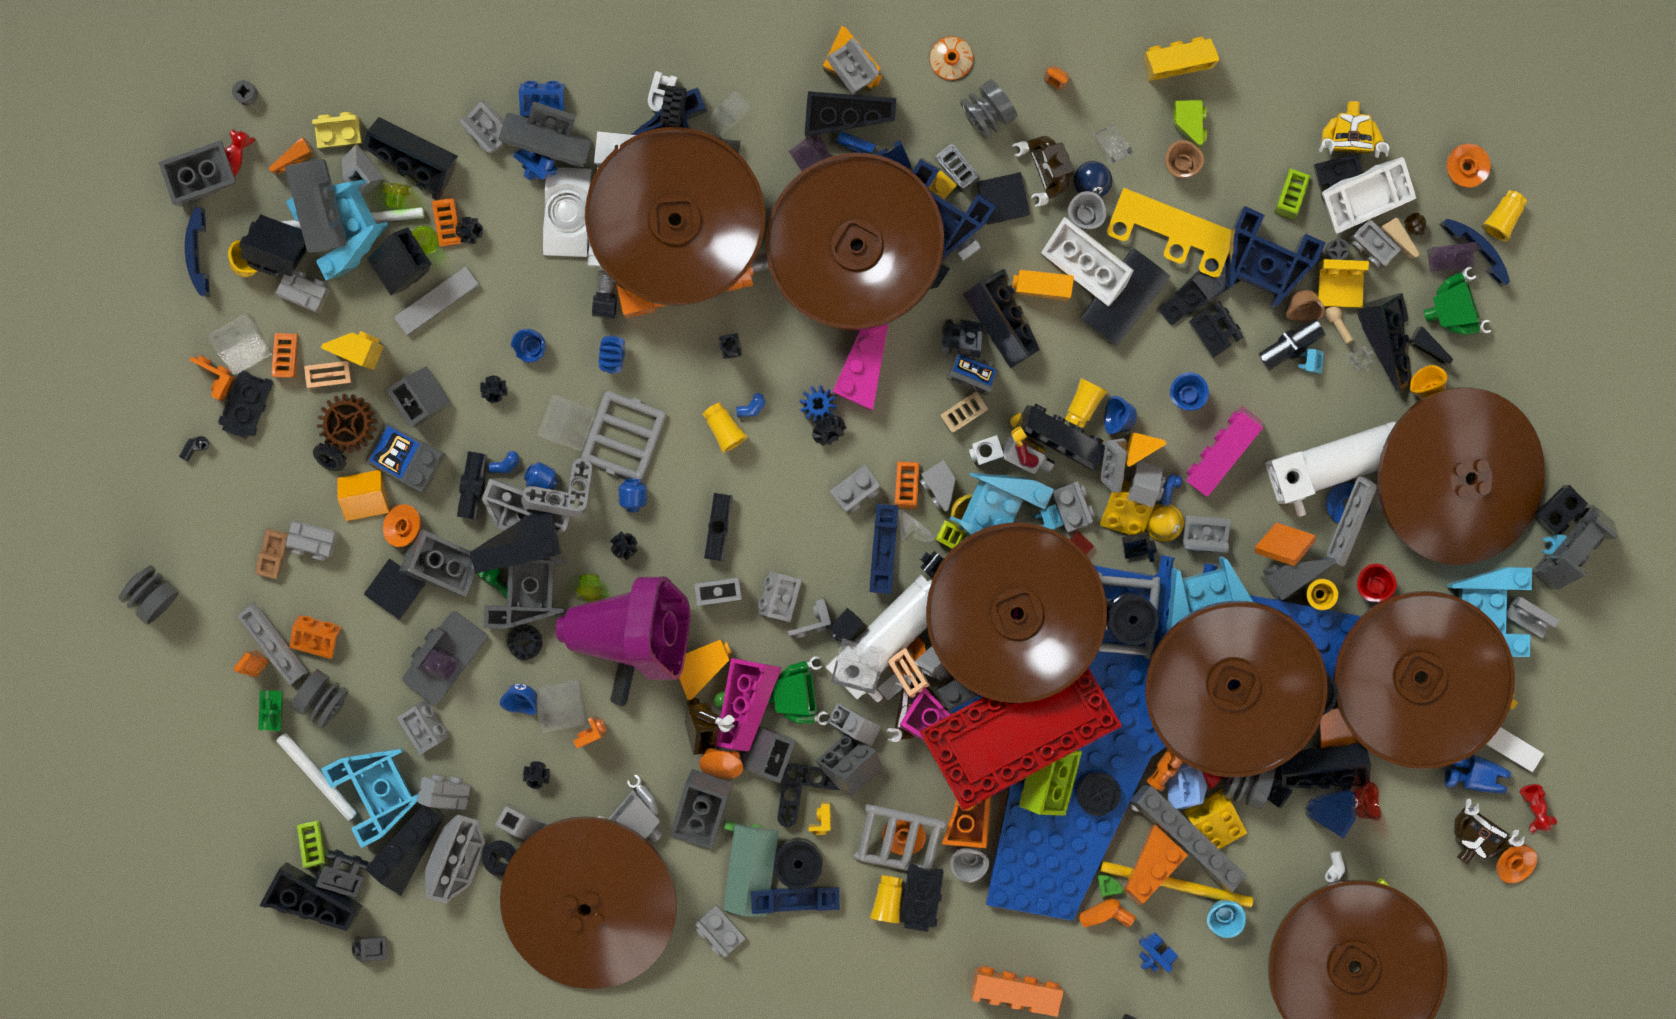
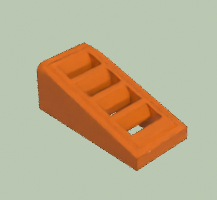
[1043,65,1070,91]
[269,137,314,175]
[432,198,462,247]
[272,333,298,378]
[895,461,919,509]
[233,650,269,677]

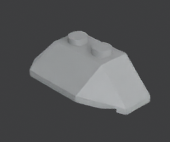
[482,478,571,534]
[425,814,486,904]

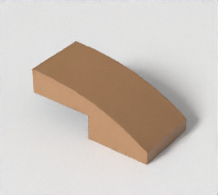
[255,528,289,579]

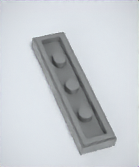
[394,266,479,336]
[1326,476,1378,566]
[237,602,308,686]

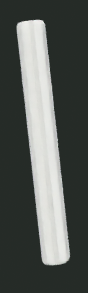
[277,733,357,821]

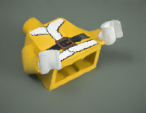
[1319,101,1389,158]

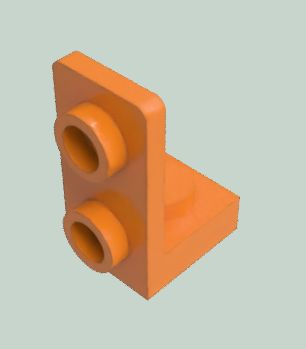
[190,355,235,401]

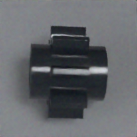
[456,217,483,244]
[480,375,507,403]
[610,531,638,560]
[919,551,944,578]
[523,761,550,789]

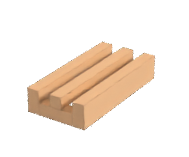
[304,361,352,388]
[888,648,930,698]

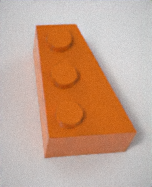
[1123,825,1188,906]

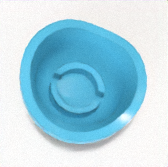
[1207,900,1246,938]

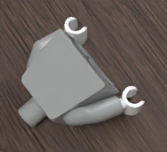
[598,775,662,842]

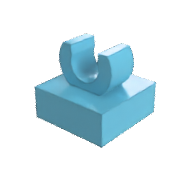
[1298,349,1324,374]
[1035,504,1064,530]
[1542,535,1566,555]

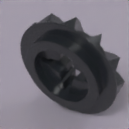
[812,416,847,446]
[313,443,347,471]
[507,625,543,660]
[482,840,516,876]

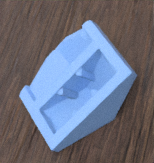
[1167,764,1207,810]

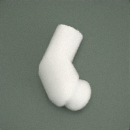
[1325,851,1345,883]

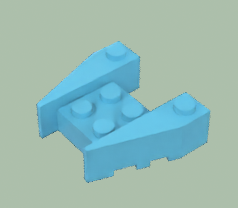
[286,179,388,280]
[950,472,1054,536]
[1166,556,1253,632]
[1446,567,1532,657]
[321,748,419,848]

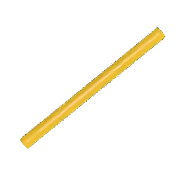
[1100,861,1253,908]

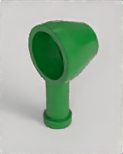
[476,569,508,599]

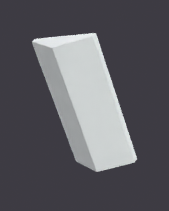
[1041,217,1134,306]

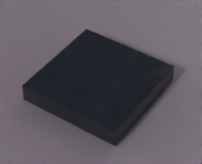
[977,172,1030,225]
[364,558,426,620]

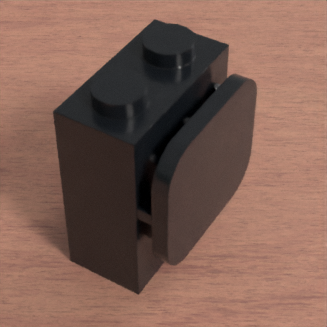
[239,214,307,276]
[367,227,432,296]

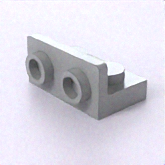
[1100,438,1127,493]
[830,465,881,513]
[1052,482,1095,532]
[758,571,802,622]
[1506,597,1560,638]
[397,700,449,755]
[696,904,746,958]

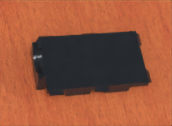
[218,370,273,439]
[900,864,944,932]

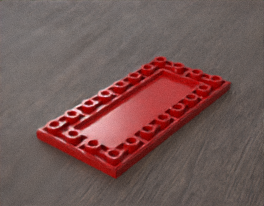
[920,668,1122,811]

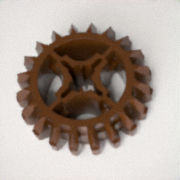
[317,394,378,453]

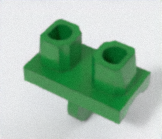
[258,690,283,731]

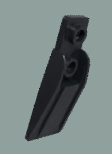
[1159,256,1241,325]

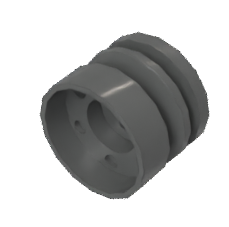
[960,79,1018,139]
[118,565,179,625]
[290,669,349,728]
[1223,768,1275,810]

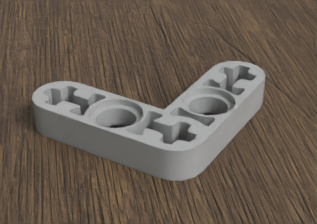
[521,458,592,517]

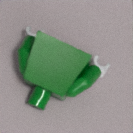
[1424,267,1491,335]
[768,656,828,725]

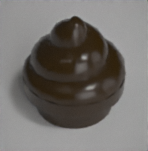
[1404,212,1426,235]

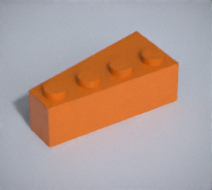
[942,796,992,848]
[970,965,1064,1017]

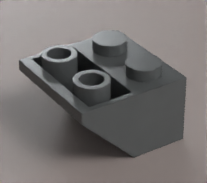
[386,366,451,428]
[741,726,796,783]
[816,734,883,797]

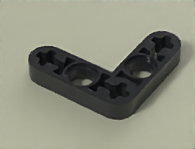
[777,763,841,827]

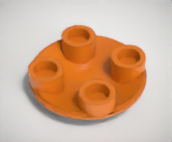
[699,748,743,780]

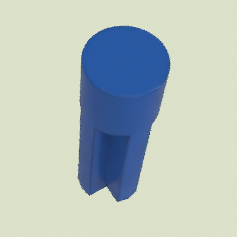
[836,131,875,154]

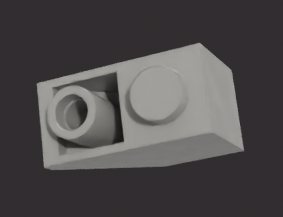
[342,145,384,195]
[920,460,955,512]
[916,646,953,681]
[828,703,882,746]
[495,803,548,840]

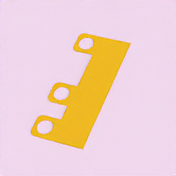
[1107,187,1231,277]

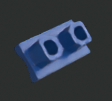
[513,149,558,180]
[1138,932,1178,973]

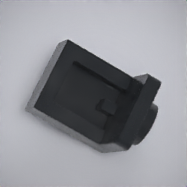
[1122,532,1157,562]
[1267,778,1292,808]

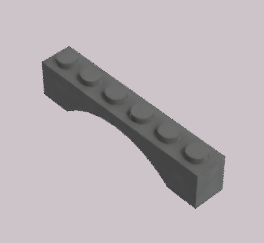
[1129,785,1247,892]

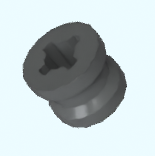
[232,80,258,105]
[1325,238,1350,260]

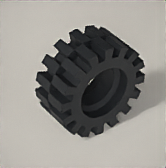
[660,85,687,127]

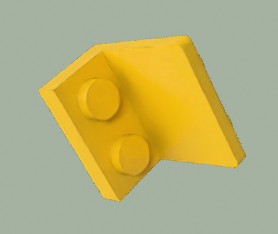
[1318,259,1369,308]
[1100,479,1155,535]
[1184,789,1247,850]

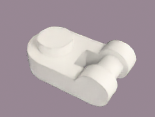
[647,71,678,112]

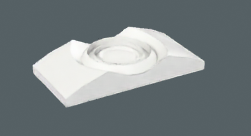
[1322,157,1416,234]
[543,167,592,257]

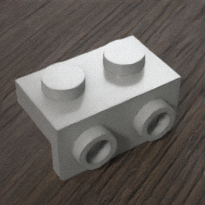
[826,38,879,94]
[459,100,504,153]
[1349,219,1401,269]
[1182,516,1231,554]

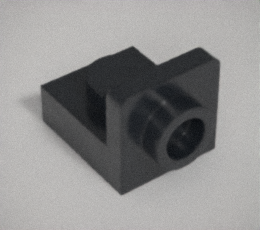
[352,936,387,962]

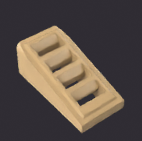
[1380,218,1420,260]
[940,391,989,434]

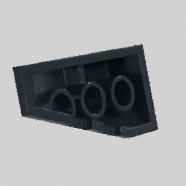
[1358,293,1411,391]
[470,511,562,574]

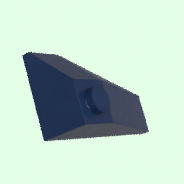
[1305,789,1356,839]

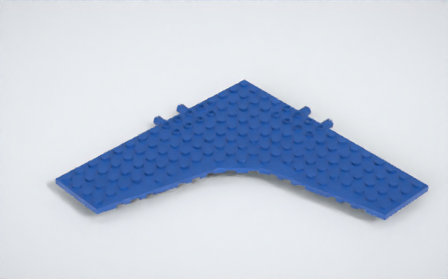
[986,555,1361,921]

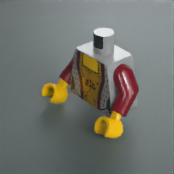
[1003,413,1055,474]

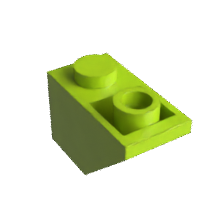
[1173,100,1207,148]

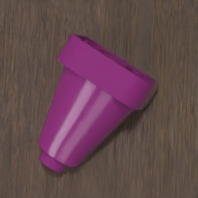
[556,576,691,680]

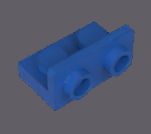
[519,81,565,116]

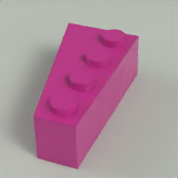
[832,323,889,411]
[1186,405,1263,497]
[715,658,781,751]
[900,687,950,742]

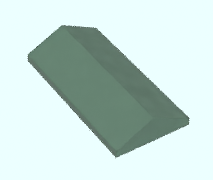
[723,824,779,916]

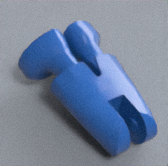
[1444,755,1512,794]

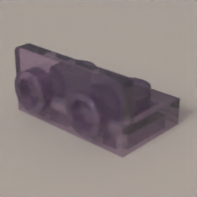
[789,135,833,171]
[1427,242,1478,272]

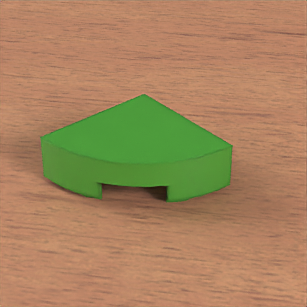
[1097,874,1124,897]

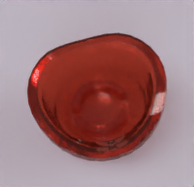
[1352,782,1382,821]

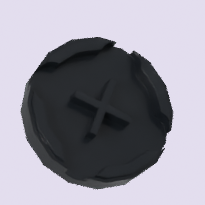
[1076,771,1121,816]

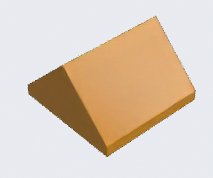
[1124,433,1167,468]
[337,470,390,521]

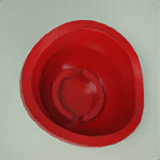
[1357,564,1397,602]

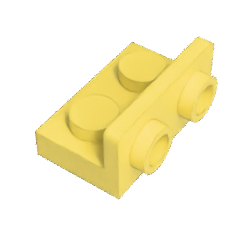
[312,112,363,149]

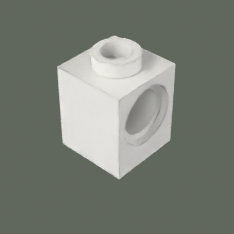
[969,435,1004,465]

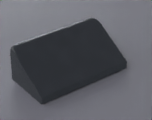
[610,663,635,706]

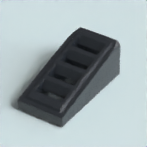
[1409,326,1453,365]

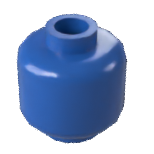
[523,462,558,490]
[618,479,647,512]

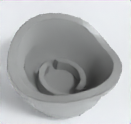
[1068,191,1106,229]
[950,846,989,882]

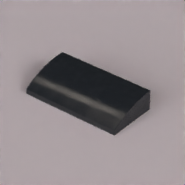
[1079,248,1171,346]

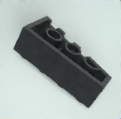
[363,117,458,201]
[963,269,1040,368]
[1015,403,1105,471]
[1277,743,1371,790]
[365,805,445,896]

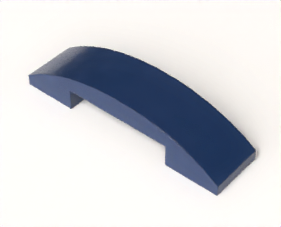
[185,207,210,298]
[1439,219,1510,287]
[869,504,899,594]
[751,887,840,914]

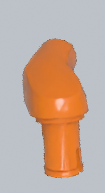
[1079,899,1136,928]

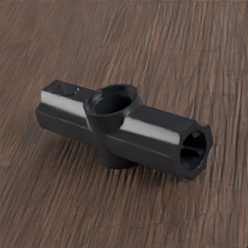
[1258,318,1326,371]
[719,333,742,359]
[457,451,487,520]
[704,493,733,561]

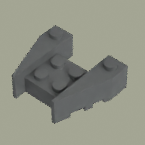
[1532,505,1619,590]
[484,539,567,629]

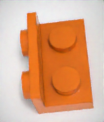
[289,615,341,659]
[573,716,607,748]

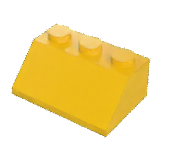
[1143,36,1219,81]
[321,331,384,370]

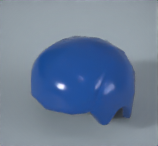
[511,329,546,363]

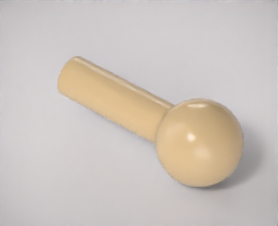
[1324,306,1354,344]

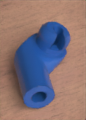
[736,393,766,417]
[489,451,519,474]
[1159,474,1182,505]

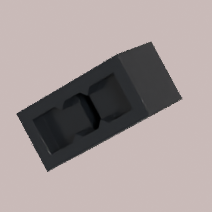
[1534,485,1588,535]
[830,607,864,643]

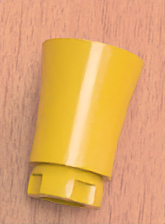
[1481,190,1527,242]
[1065,378,1108,429]
[702,402,748,453]
[1304,579,1338,610]
[869,875,903,924]

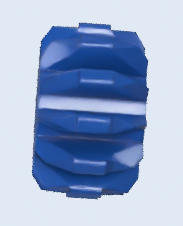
[598,336,625,374]
[800,385,837,423]

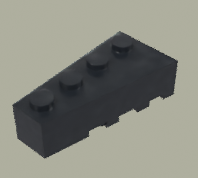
[804,91,897,136]
[259,862,364,931]

